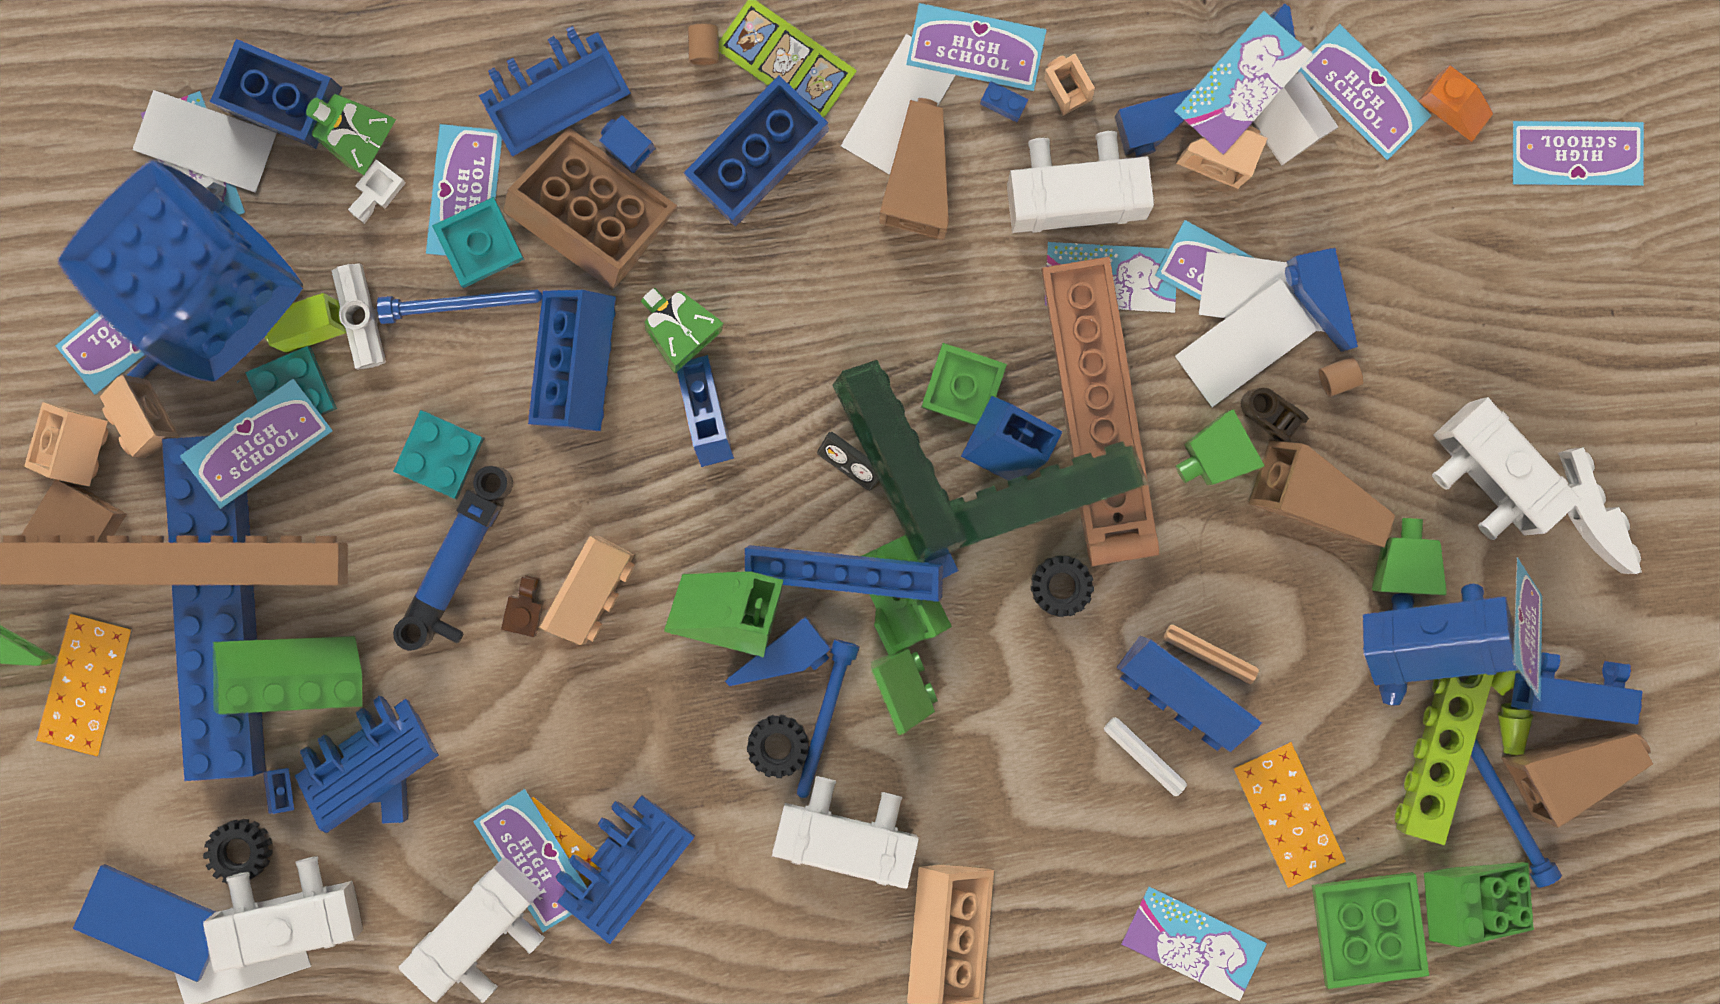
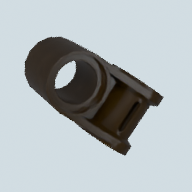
[1241,388,1309,443]

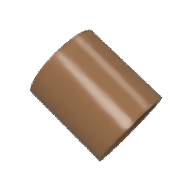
[688,24,719,65]
[1319,357,1363,397]

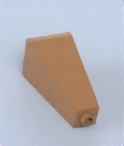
[879,98,949,240]
[1248,441,1395,547]
[1501,730,1653,827]

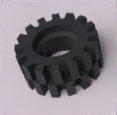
[1031,556,1094,617]
[747,714,809,778]
[203,819,273,884]

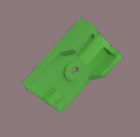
[862,534,952,656]

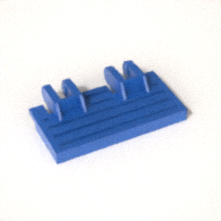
[479,26,631,156]
[295,696,439,833]
[555,795,695,944]

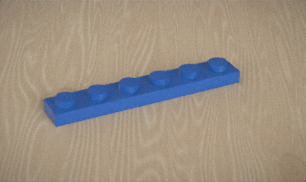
[745,545,943,601]

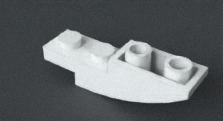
[1559,447,1642,574]

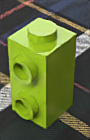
[265,293,347,353]

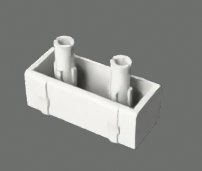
[1007,131,1154,233]
[1432,397,1581,540]
[772,776,919,889]
[204,856,363,973]
[399,857,545,1003]

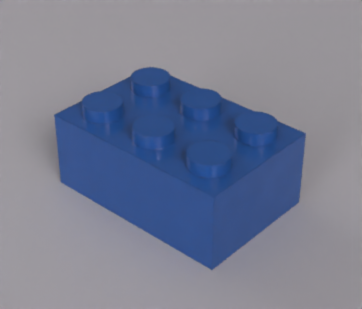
[210,39,342,149]

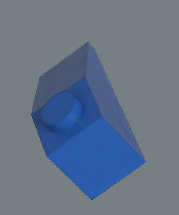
[1115,88,1194,157]
[1285,248,1358,352]
[677,355,734,467]
[725,616,831,686]

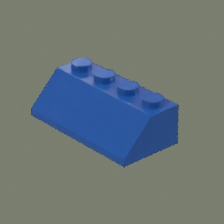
[528,290,616,431]
[1116,636,1262,752]

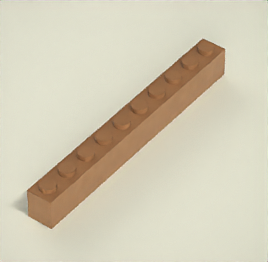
[0,535,348,585]

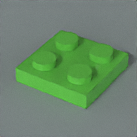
[921,343,1007,426]

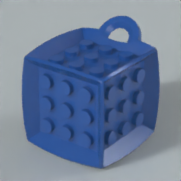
[58,160,303,382]

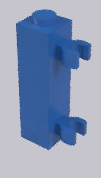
[1511,652,1643,725]

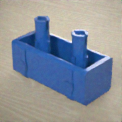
[1363,584,1518,686]

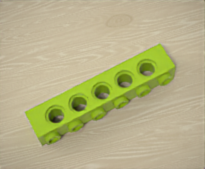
[1395,674,1494,846]

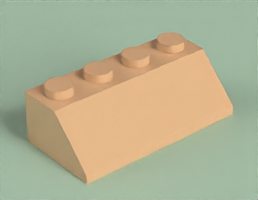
[907,865,994,1004]

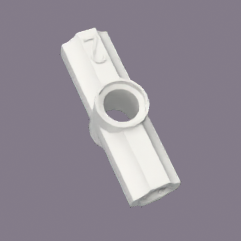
[331,263,386,370]

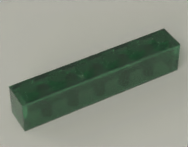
[832,360,967,563]
[936,441,1148,551]

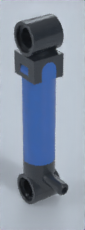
[393,466,513,651]

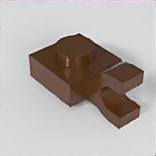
[501,575,544,637]

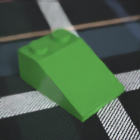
[871,647,938,735]

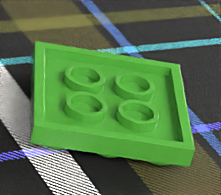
[1312,872,1429,989]

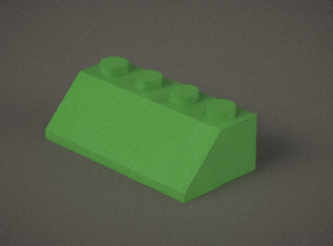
[213,636,362,714]

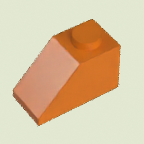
[1418,65,1493,142]

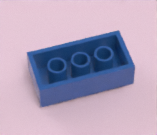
[684,75,829,227]

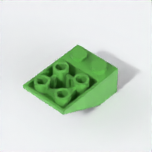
[664,571,784,657]
[1424,862,1534,947]

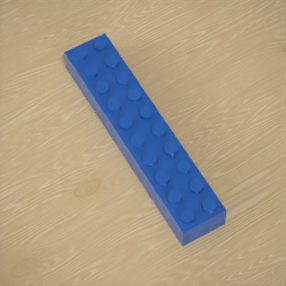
[162,436,266,781]

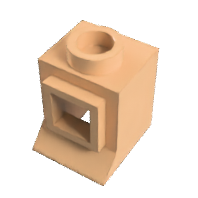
[1044,54,1095,116]

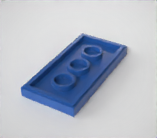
[73,864,216,982]

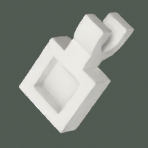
[348,160,406,224]

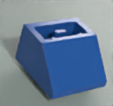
[961,396,1063,484]

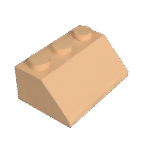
[539,536,635,645]

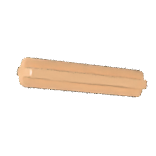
[1163,625,1259,684]

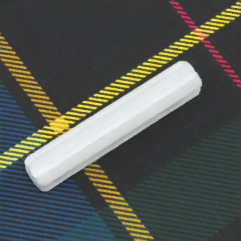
[1104,717,1187,796]

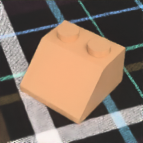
[1176,126,1267,189]
[100,375,180,458]
[24,402,108,486]

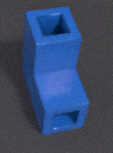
[371,778,408,824]

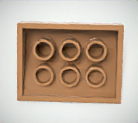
[503,127,677,290]

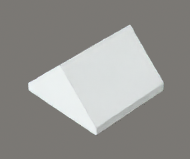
[1252,72,1338,166]

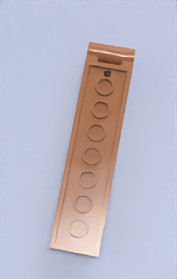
[1041,256,1159,567]

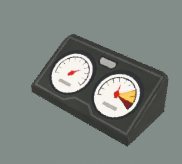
[817,432,885,491]

